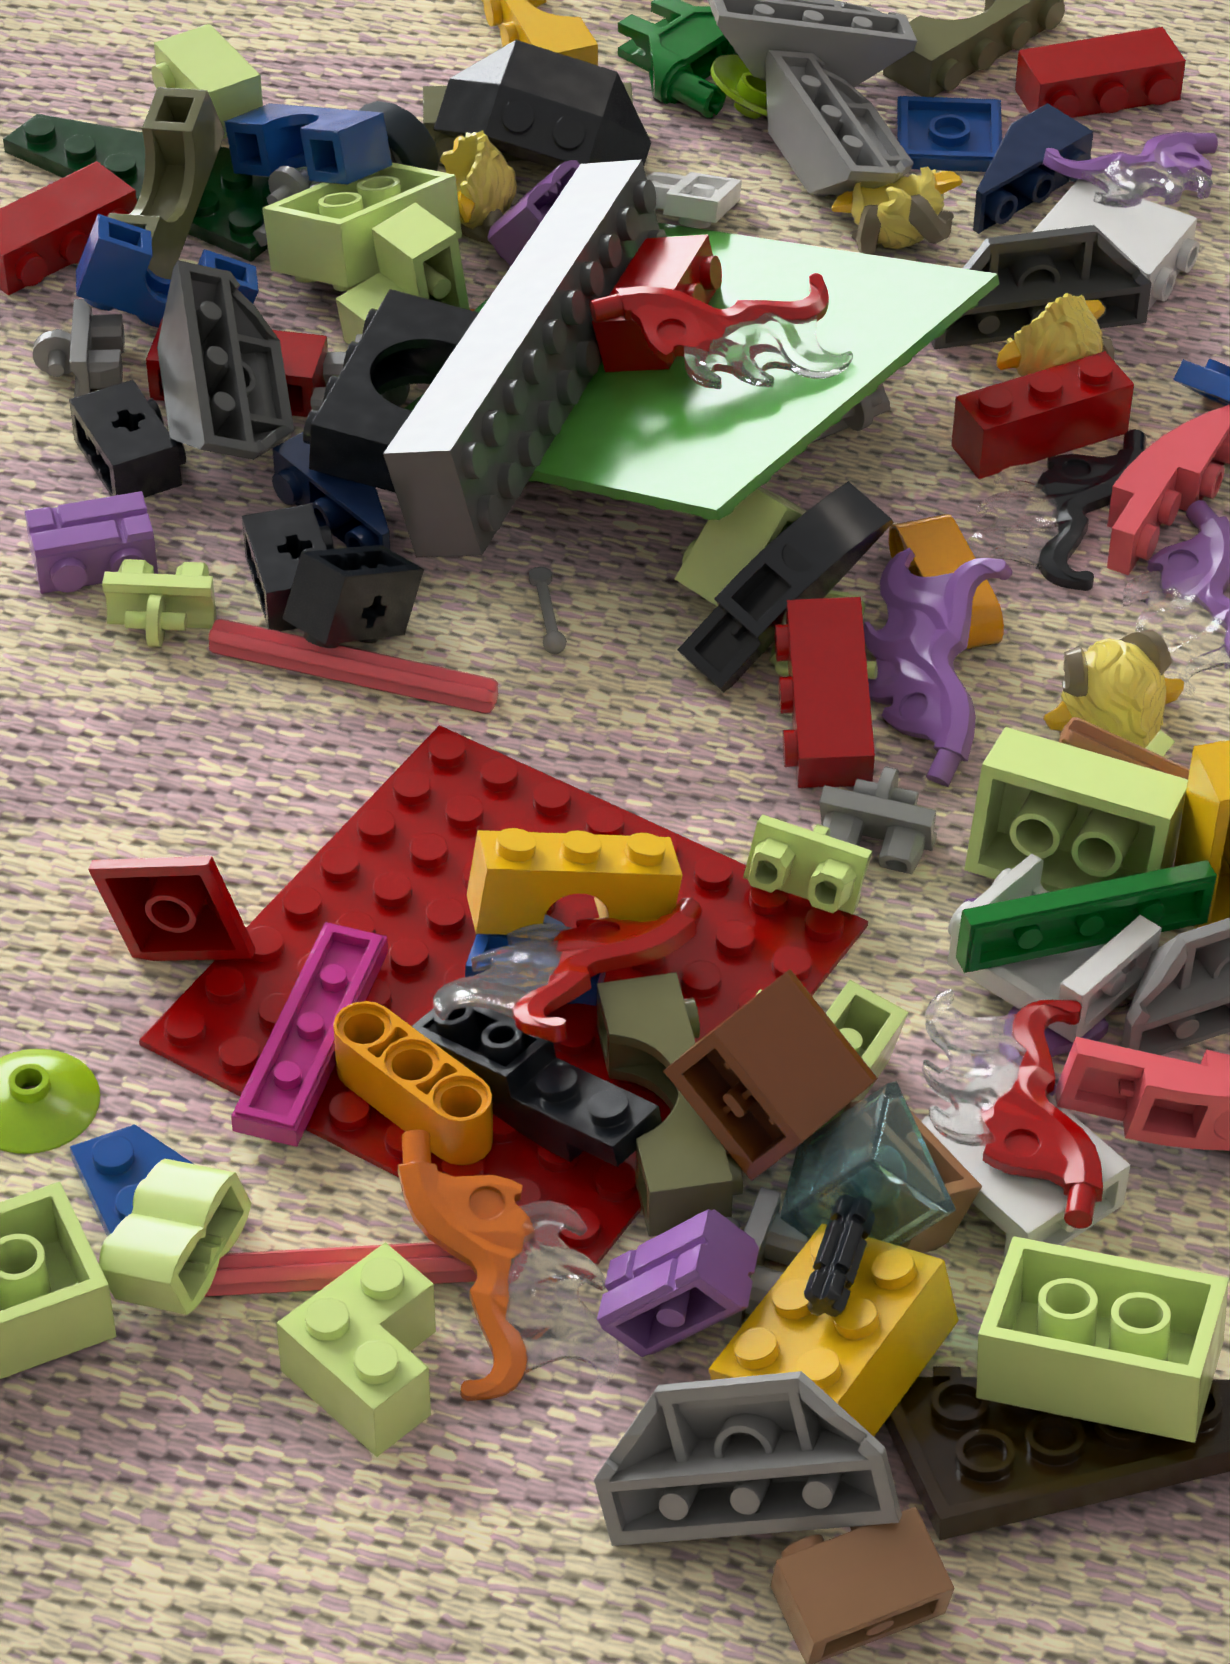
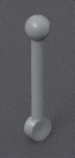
[529,567,567,654]

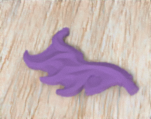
[864,548,1012,787]

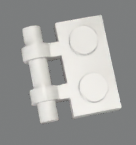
[646,172,742,228]

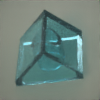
[780,1081,956,1246]

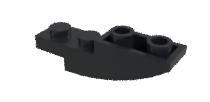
[677,481,894,693]
[412,991,662,1167]

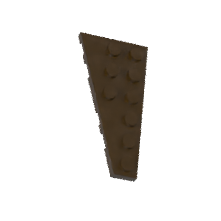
[884,1366,1230,1541]

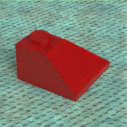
[88,856,256,961]

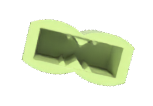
[99,1159,252,1315]

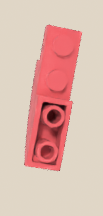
[1107,405,1230,575]
[1055,1037,1230,1151]

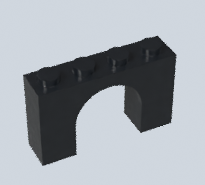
[303,289,479,493]

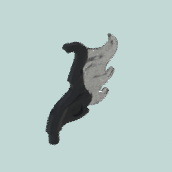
[967,429,1146,591]

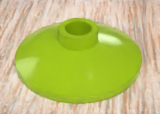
[710,55,767,119]
[0,1049,100,1154]

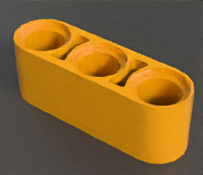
[888,514,1004,650]
[333,1001,493,1165]

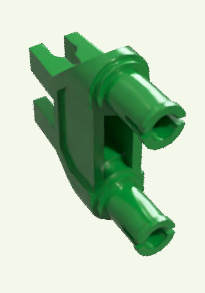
[618,0,738,118]

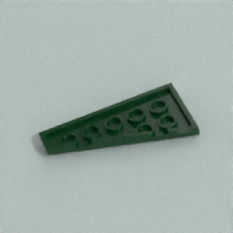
[3,114,323,262]

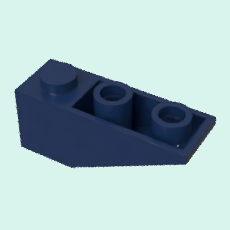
[973,103,1094,234]
[272,432,390,549]

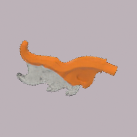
[398,1130,619,1401]

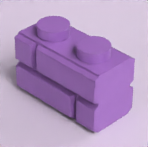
[25,491,158,594]
[597,1209,759,1357]

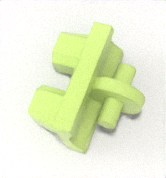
[102,559,217,647]
[743,814,872,914]

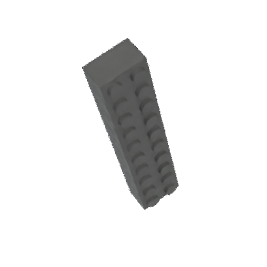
[383,159,667,558]

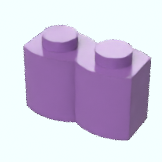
[488,160,580,266]

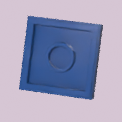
[897,96,1002,172]

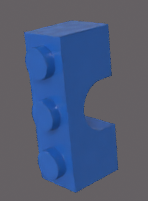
[224,103,392,185]
[76,214,259,328]

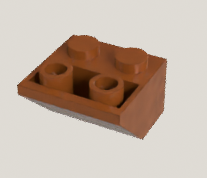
[664,969,878,1181]

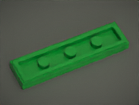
[956,860,1217,973]

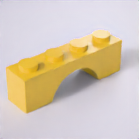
[482,0,598,66]

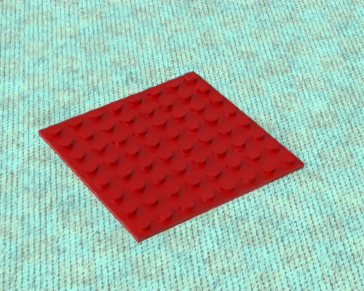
[139,725,868,1275]

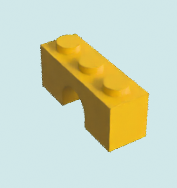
[467,828,682,936]

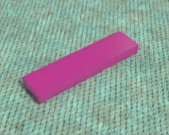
[231,922,388,1147]

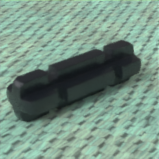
[804,1194,875,1317]

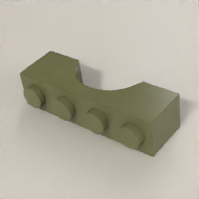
[883,0,1065,97]
[108,87,225,280]
[596,972,743,1237]

